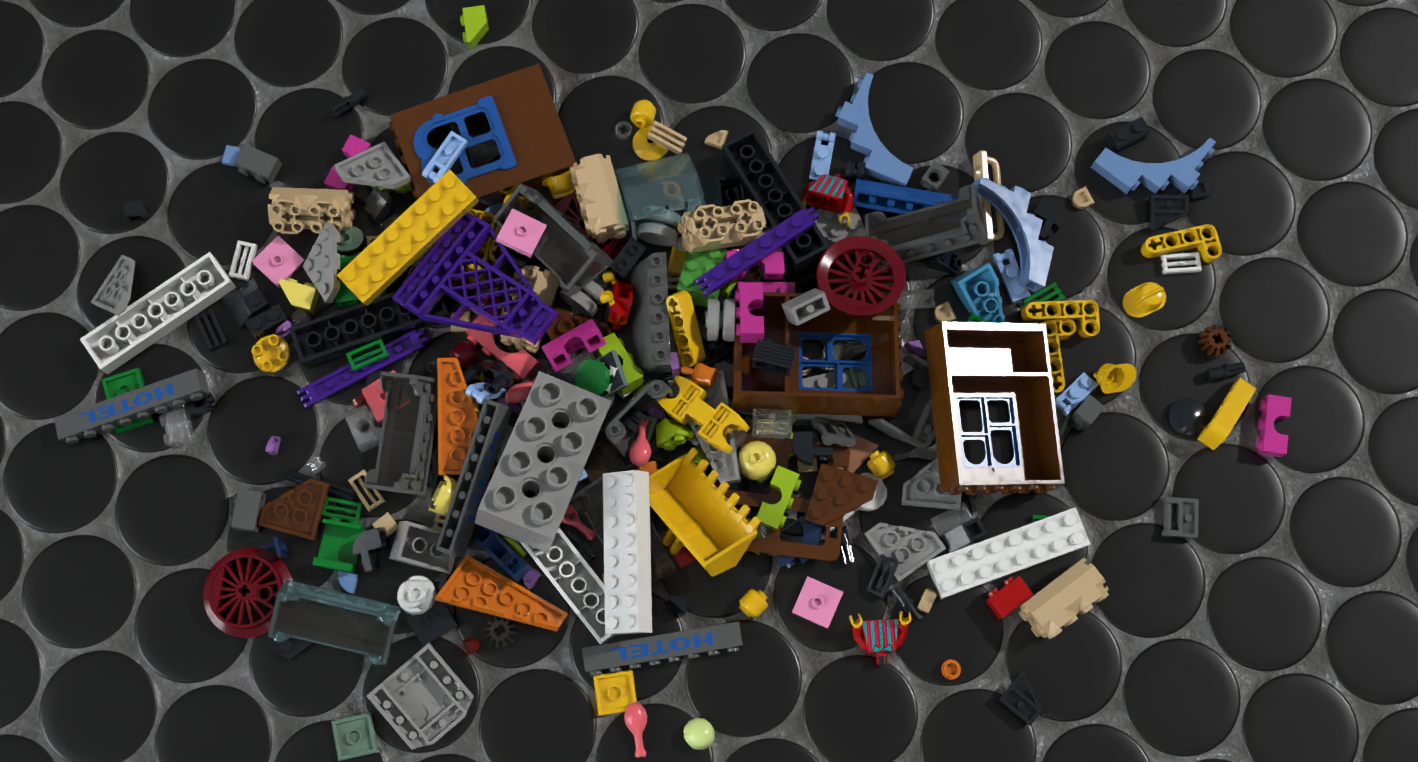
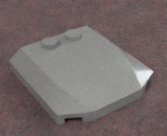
[367,643,474,750]

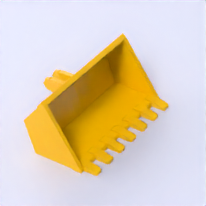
[649,448,761,577]

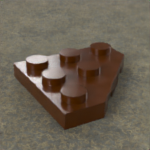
[546,308,612,362]
[805,463,878,526]
[258,478,331,540]

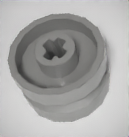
[636,207,681,247]
[559,272,604,318]
[705,299,735,341]

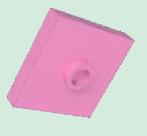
[496,208,547,258]
[251,236,305,288]
[792,576,843,629]

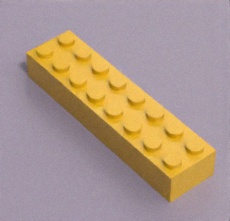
[337,170,479,306]

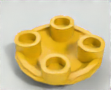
[251,334,290,372]

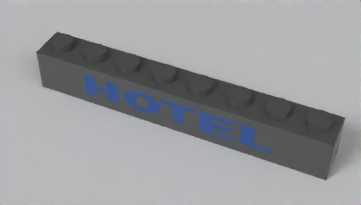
[54,368,209,444]
[436,399,513,558]
[582,621,743,676]

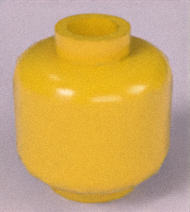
[630,100,656,128]
[867,450,896,480]
[739,589,768,618]

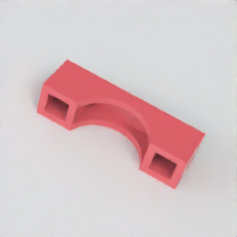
[465,316,540,381]

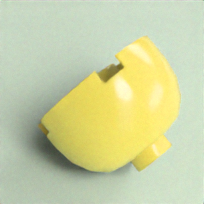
[738,441,776,480]
[429,475,458,515]

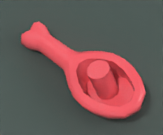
[505,372,544,403]
[629,417,651,467]
[562,503,597,541]
[624,702,648,758]

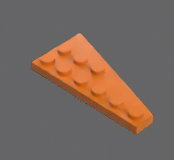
[437,358,495,475]
[435,555,568,632]

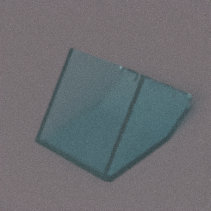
[615,152,706,240]

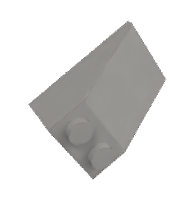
[389,521,456,574]

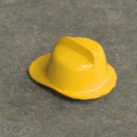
[542,170,575,199]
[1122,282,1166,318]
[1093,363,1136,394]

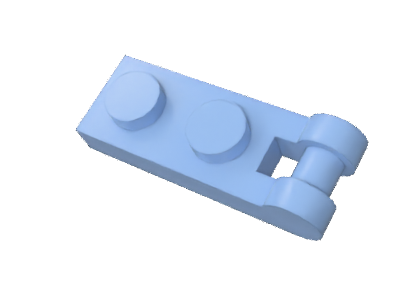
[809,130,836,181]
[422,131,468,183]
[993,248,1031,304]
[1055,372,1099,417]
[465,382,506,404]

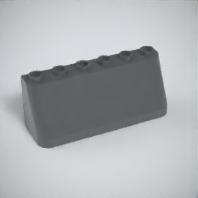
[629,252,672,376]

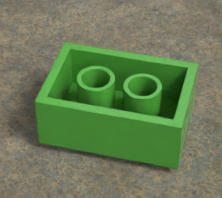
[677,248,727,307]

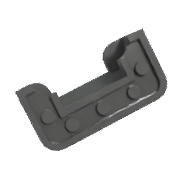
[601,380,676,458]

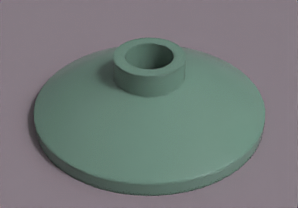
[337,226,363,252]

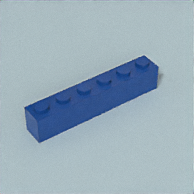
[852,179,967,224]

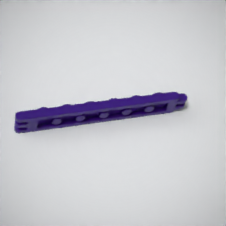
[694,207,820,297]
[297,329,431,409]

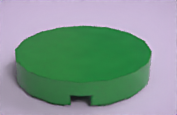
[575,359,610,396]

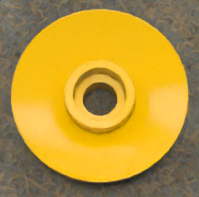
[632,126,668,161]

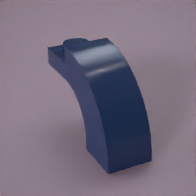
[777,516,821,569]
[473,527,531,582]

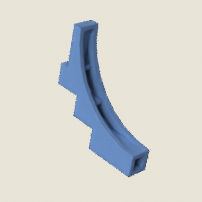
[836,72,913,187]
[1091,138,1216,194]
[972,177,1054,292]

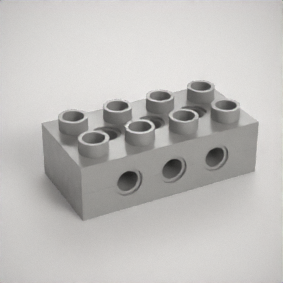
[475,371,612,553]

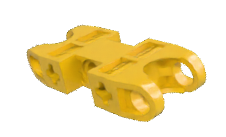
[656,375,750,454]

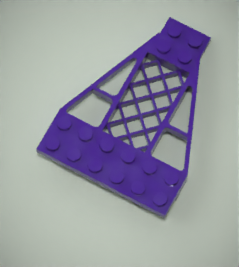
[392,213,559,345]

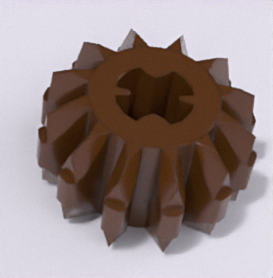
[1198,324,1233,357]

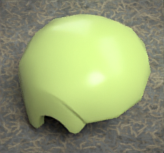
[683,718,715,750]

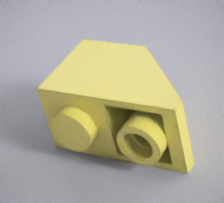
[279,278,320,314]

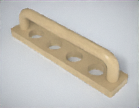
[973,150,1005,245]

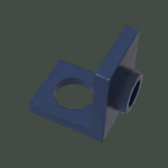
[260,537,288,560]

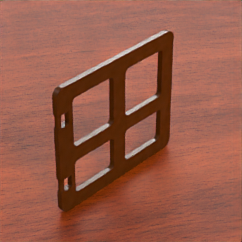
[714,432,850,561]

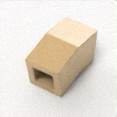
[917,587,937,614]

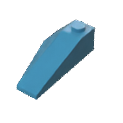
[950,263,1006,323]

